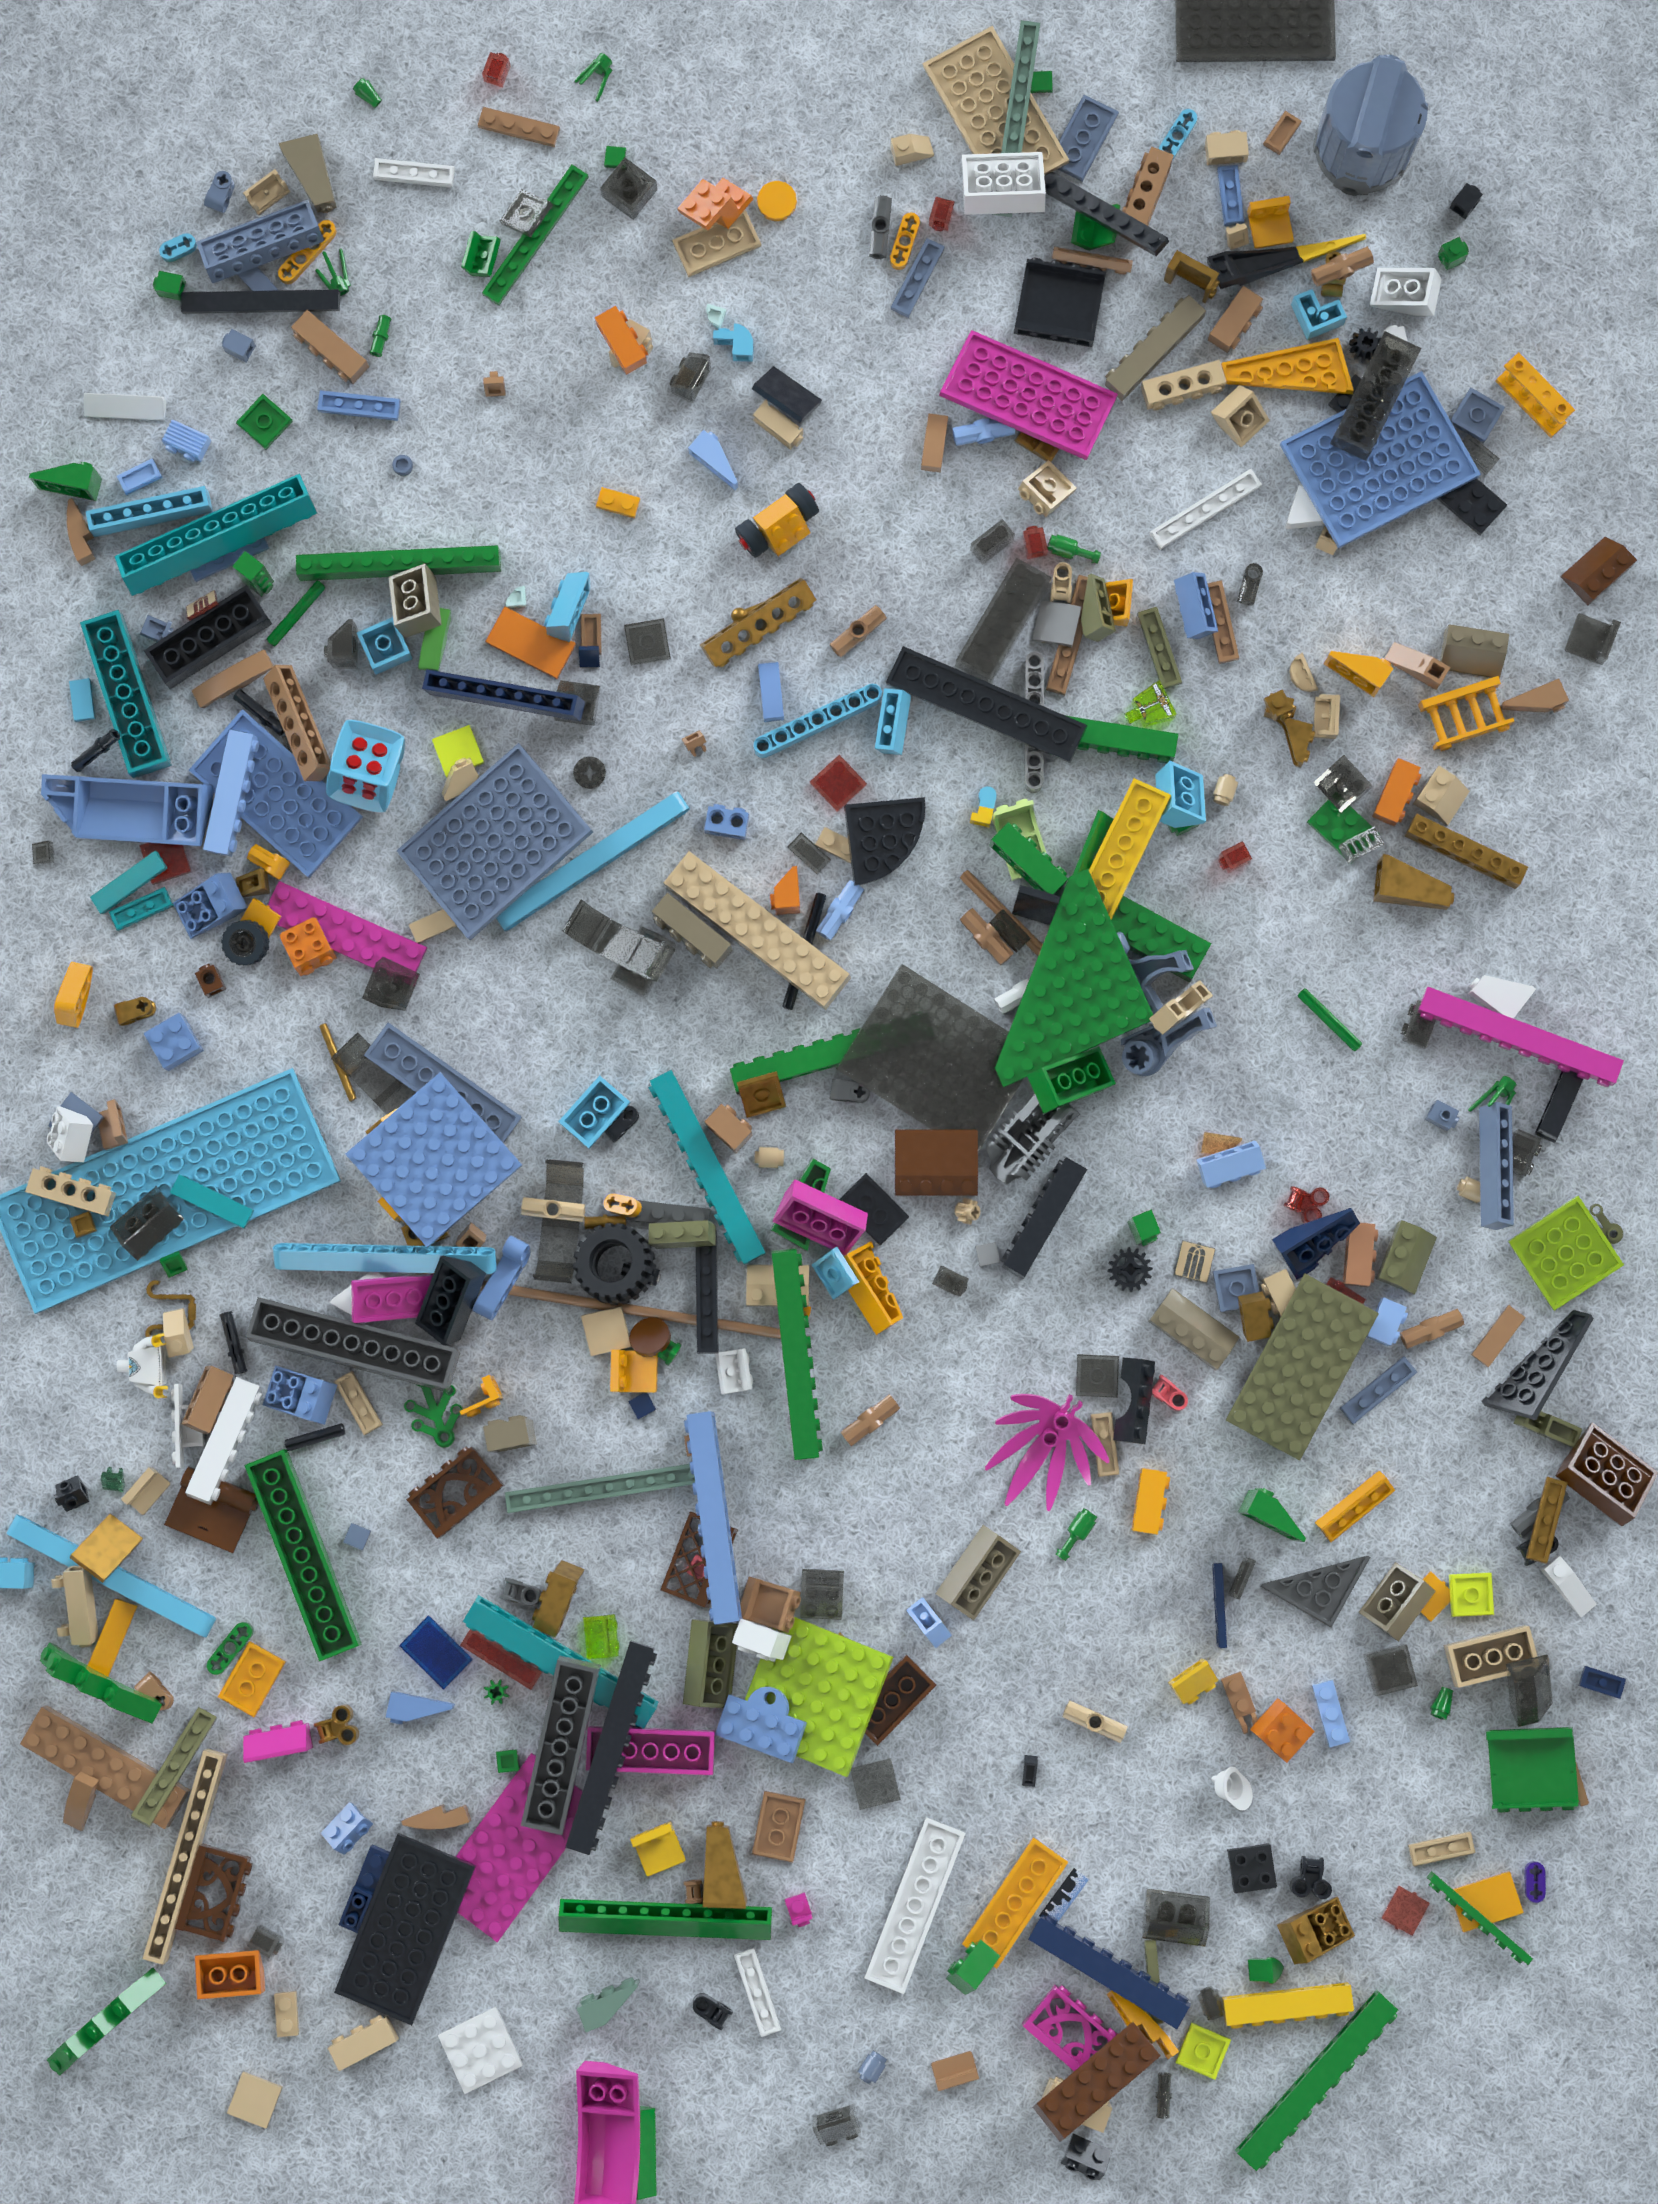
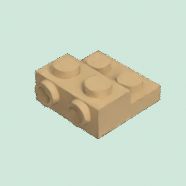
[1018,460,1077,517]

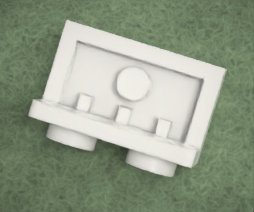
[715,1348,753,1395]

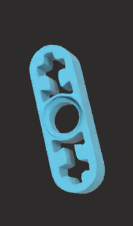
[1159,109,1197,159]

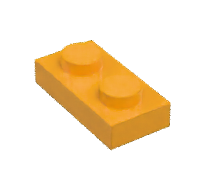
[596,487,641,519]

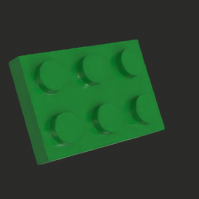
[1307,792,1380,864]

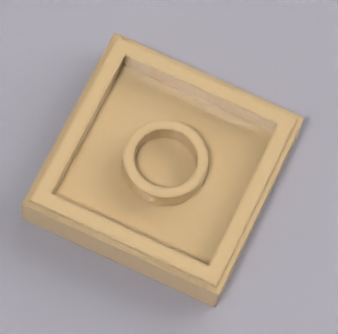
[581,1306,631,1356]
[227,2071,283,2128]

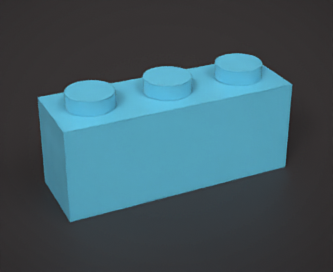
[875,689,911,755]

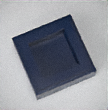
[578,646,600,667]
[628,1392,657,1420]

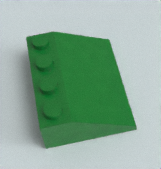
[1238,1488,1306,1542]

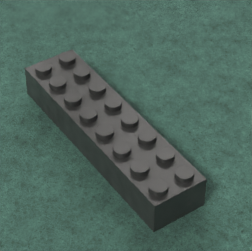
[521,1656,601,1835]

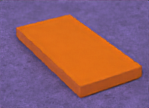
[485,606,576,679]

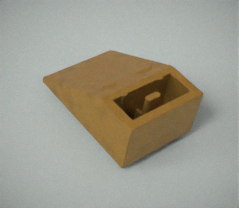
[1277,1896,1355,1965]

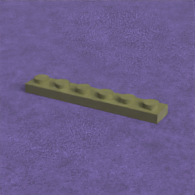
[131,1707,217,1828]

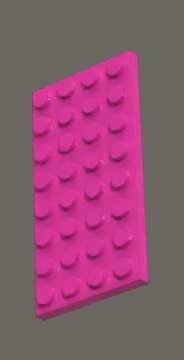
[939,330,1118,460]
[455,1753,583,1943]

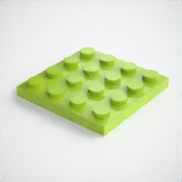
[1508,1195,1624,1311]

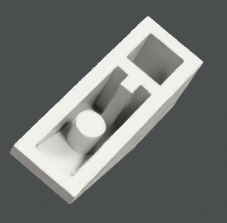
[1540,1555,1597,1618]

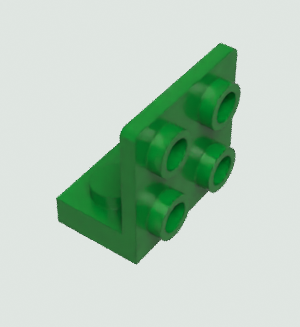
[1071,204,1121,251]

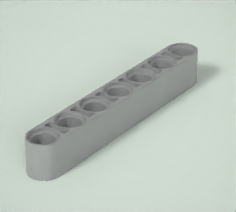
[1024,651,1044,793]

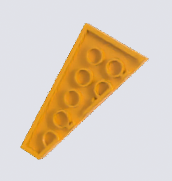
[1221,338,1354,394]

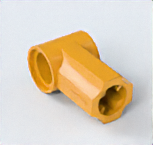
[247,844,290,880]

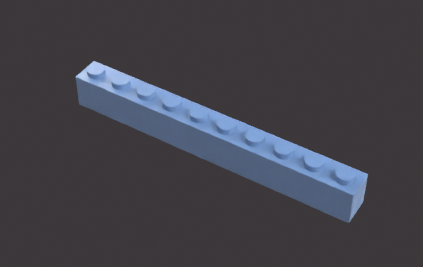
[684,1411,742,1625]

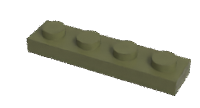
[1137,607,1182,690]

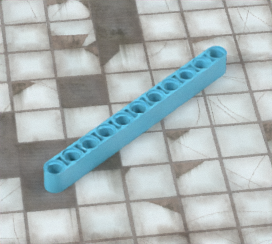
[496,792,690,931]
[273,1243,497,1274]
[6,1514,217,1638]

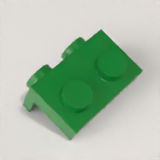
[461,231,501,277]

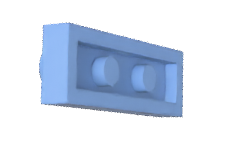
[1312,1680,1350,1747]

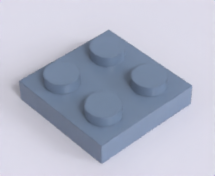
[1450,387,1505,443]
[1212,1264,1259,1312]

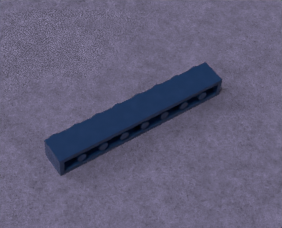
[422,669,585,722]
[1028,1914,1191,2029]

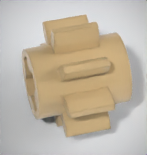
[955,1198,980,1225]

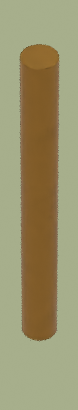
[319,1023,357,1102]

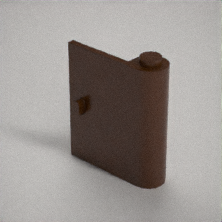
[164,1466,259,1554]

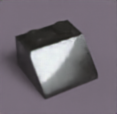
[669,352,711,404]
[324,619,358,669]
[1313,755,1373,813]
[362,957,420,1011]

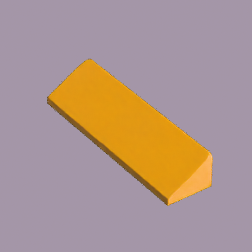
[1315,1471,1395,1542]
[88,1598,137,1677]

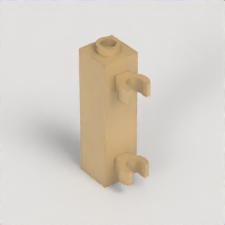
[51,1566,99,1648]

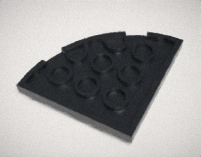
[844,797,926,886]

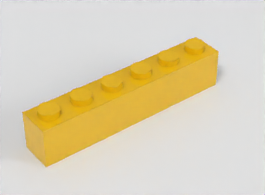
[1222,1982,1354,2029]

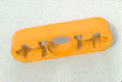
[890,212,920,270]

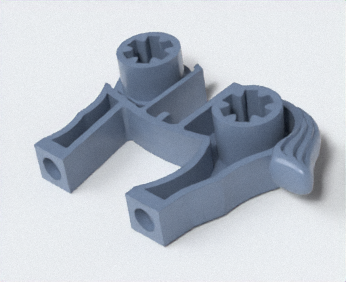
[1117,932,1217,1076]

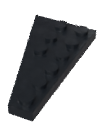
[1481,1310,1594,1420]

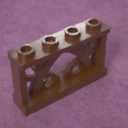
[406,1446,505,1539]
[175,1843,253,1942]

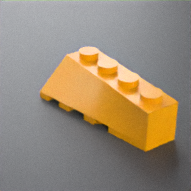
[844,1241,903,1335]

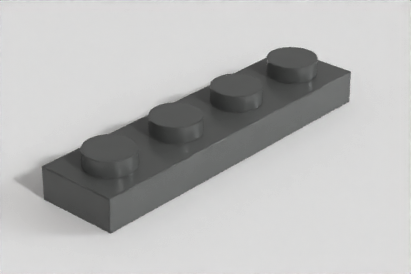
[626,1200,711,1223]

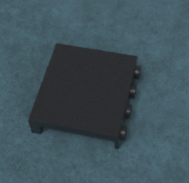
[1014,258,1106,347]

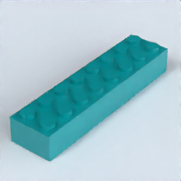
[80,609,172,779]

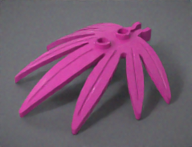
[985,1394,1110,1511]

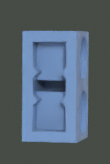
[704,804,749,840]

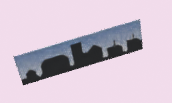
[1039,1868,1089,1923]

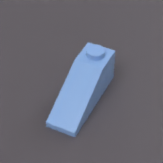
[688,430,738,491]

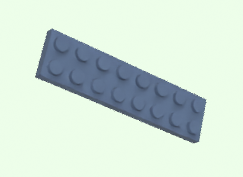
[364,1022,522,1144]

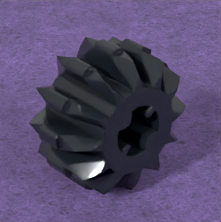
[1349,327,1383,363]

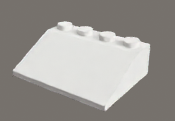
[962,152,1046,215]

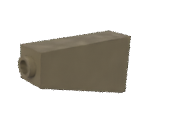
[279,134,337,213]

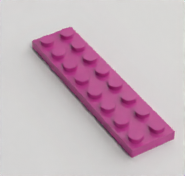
[268,881,428,985]

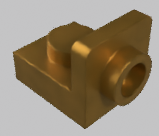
[1264,689,1295,721]

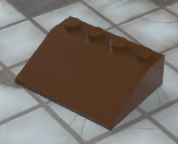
[895,1129,978,1196]
[1555,1422,1658,1526]

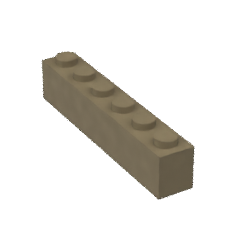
[1105,295,1206,401]

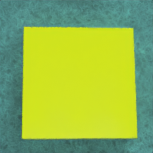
[432,725,484,778]
[1449,1572,1494,1617]
[1175,2022,1231,2080]

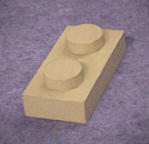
[815,827,851,864]
[274,1991,299,2037]

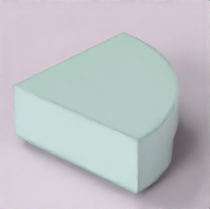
[706,304,727,329]
[506,586,526,609]

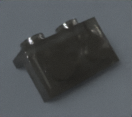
[1400,1000,1436,1049]

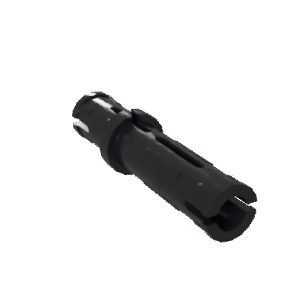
[233,689,285,736]
[71,729,120,772]
[219,1311,248,1375]

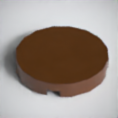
[629,1317,671,1357]

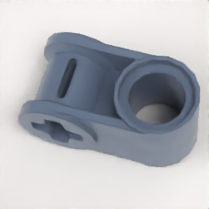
[204,171,235,213]

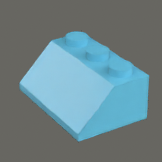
[544,572,590,642]
[1155,761,1206,828]
[558,1075,631,1149]

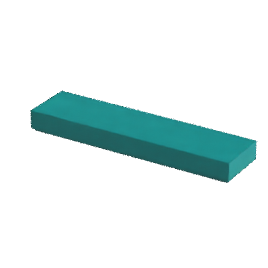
[90,851,168,914]
[170,1174,254,1229]

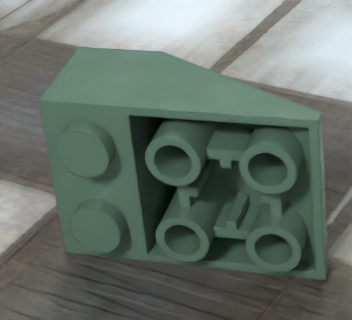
[577,1977,640,2032]

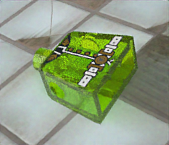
[1124,680,1177,728]

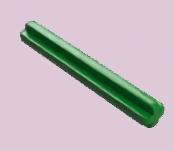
[266,580,325,647]
[1297,988,1362,1051]

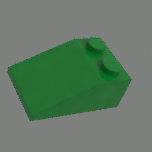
[29,462,102,501]

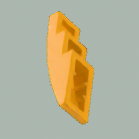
[1107,1990,1179,2059]

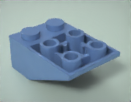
[173,872,248,939]
[263,1366,337,1425]

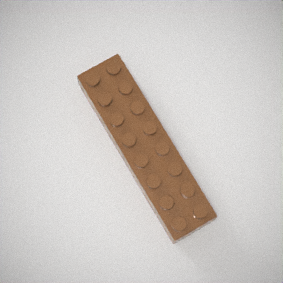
[20,1706,191,1829]

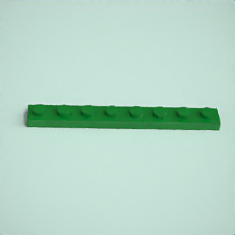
[482,164,589,306]

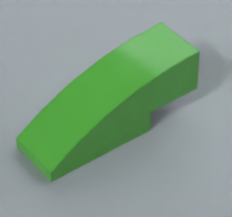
[418,608,451,671]

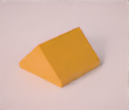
[1105,579,1133,626]

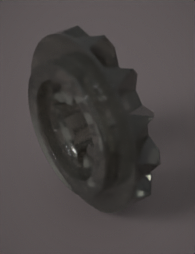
[573,757,606,789]

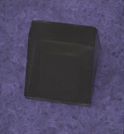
[32,840,54,864]

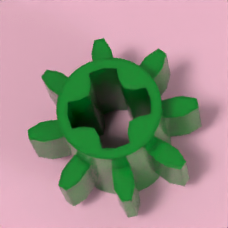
[484,1679,510,1705]

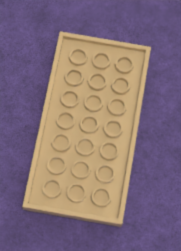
[923,26,1069,176]

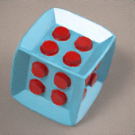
[326,720,405,812]

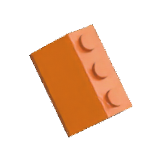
[195,1950,265,1999]

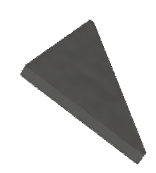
[1260,1556,1371,1628]

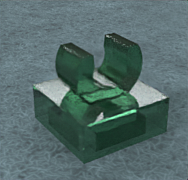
[100,1466,125,1492]

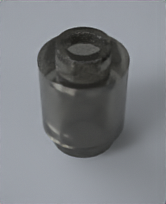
[1197,1986,1224,2020]

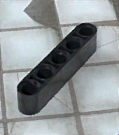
[1535,1071,1583,1143]

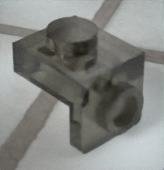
[932,1266,969,1297]

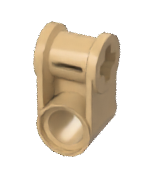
[1050,562,1072,603]

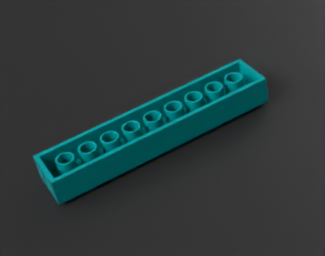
[114,473,317,596]

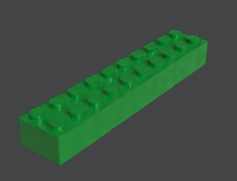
[244,1449,362,1662]

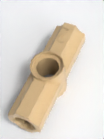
[521,1197,585,1222]
[1062,1700,1128,1743]

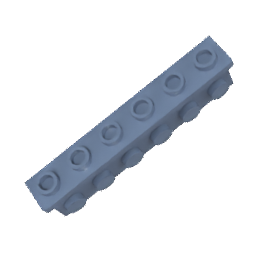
[196,200,324,283]

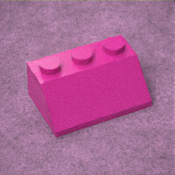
[243,1720,313,1763]

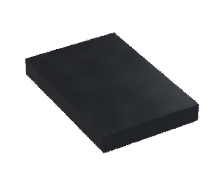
[752,366,822,423]
[1012,885,1060,925]
[839,1173,909,1246]

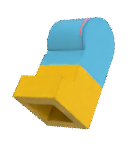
[970,786,996,828]

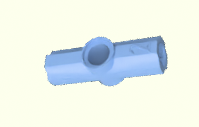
[952,418,1015,446]
[816,880,864,941]

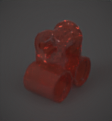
[1283,1186,1330,1224]

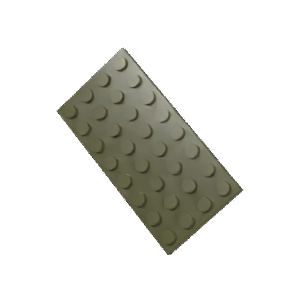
[1226,1273,1379,1461]

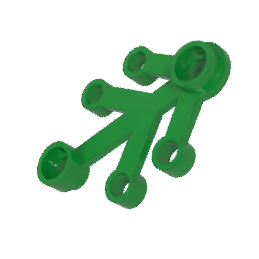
[404,1385,463,1448]

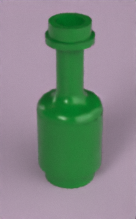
[1047,534,1101,564]
[1056,1508,1098,1561]

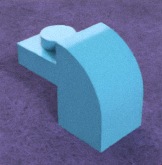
[713,323,754,362]

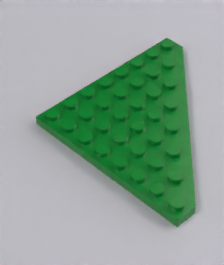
[995,869,1153,1087]

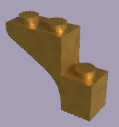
[1263,693,1315,767]

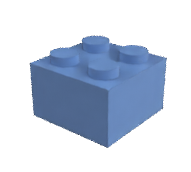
[144,1012,204,1071]

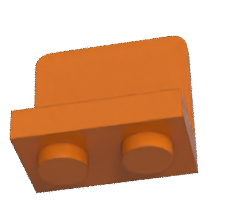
[280,917,337,976]

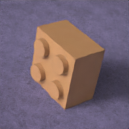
[704,1104,753,1153]

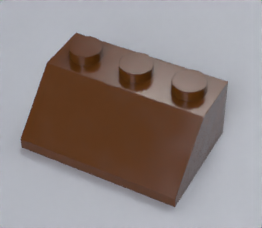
[1560,537,1637,606]

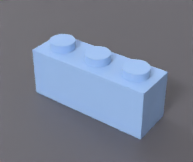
[1196,1141,1266,1188]

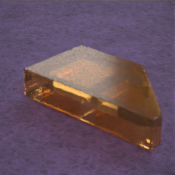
[1201,1132,1242,1155]

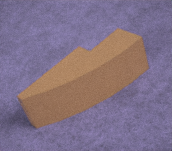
[921,413,948,473]
[67,498,96,566]
[63,1772,99,1831]
[401,1804,472,1829]

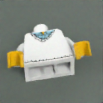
[117,1333,168,1398]

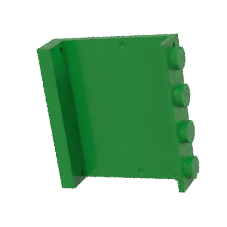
[1486,1727,1579,1813]

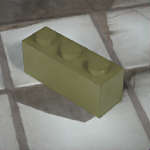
[649,1220,716,1249]

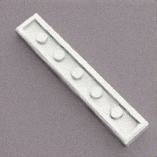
[1149,469,1262,550]

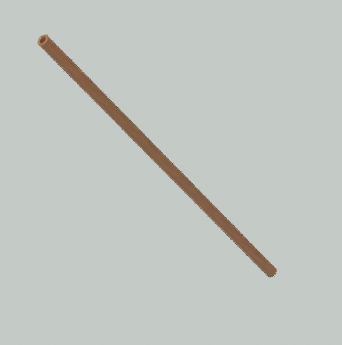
[415,1273,781,1339]

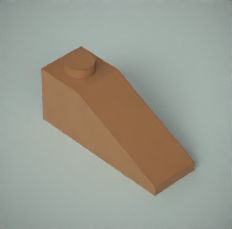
[1500,679,1569,713]

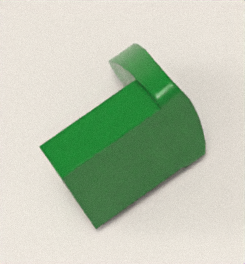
[658,1340,682,1366]
[1248,1957,1284,1984]

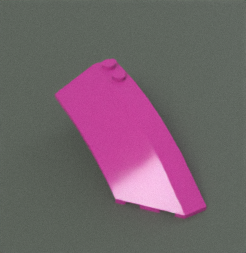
[574,2061,640,2204]

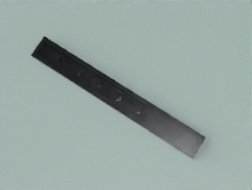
[181,289,340,314]

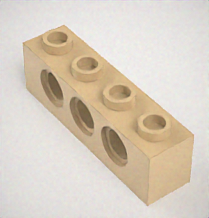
[1141,360,1226,410]
[25,1166,116,1217]

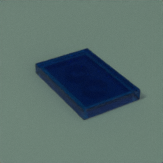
[399,1615,473,1690]

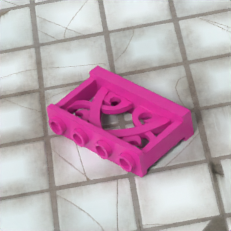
[1022,1984,1117,2071]

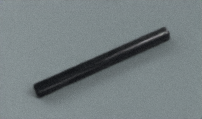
[782,893,826,1010]

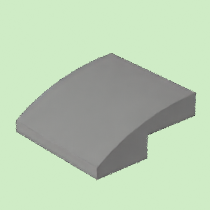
[1032,601,1081,647]

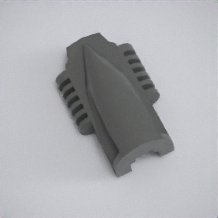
[985,1095,1080,1184]

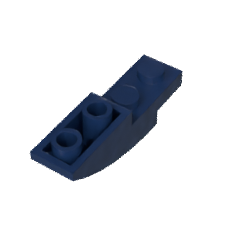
[338,1844,390,1933]

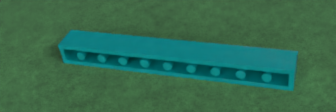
[648,1069,766,1265]
[462,1595,659,1729]

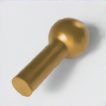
[731,602,763,621]

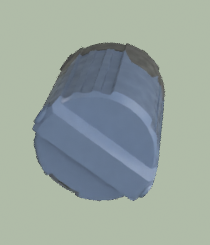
[1313,54,1428,196]

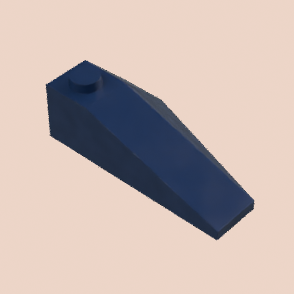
[1272,1208,1360,1280]

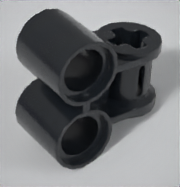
[1289,1856,1332,1900]

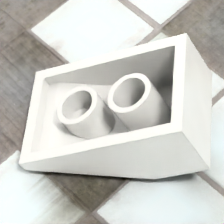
[1370,268,1442,316]

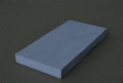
[1058,95,1119,182]

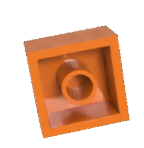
[1250,1698,1315,1763]

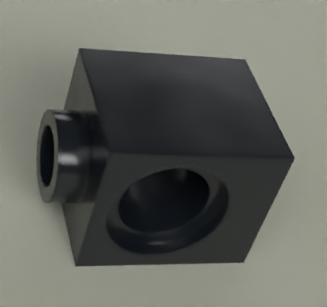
[1450,183,1483,220]

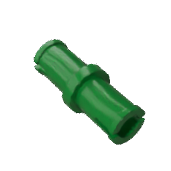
[369,315,392,357]

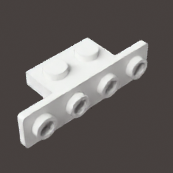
[171,1384,204,1468]

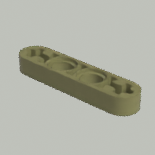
[1144,1939,1163,2024]

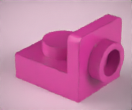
[785,1892,813,1927]

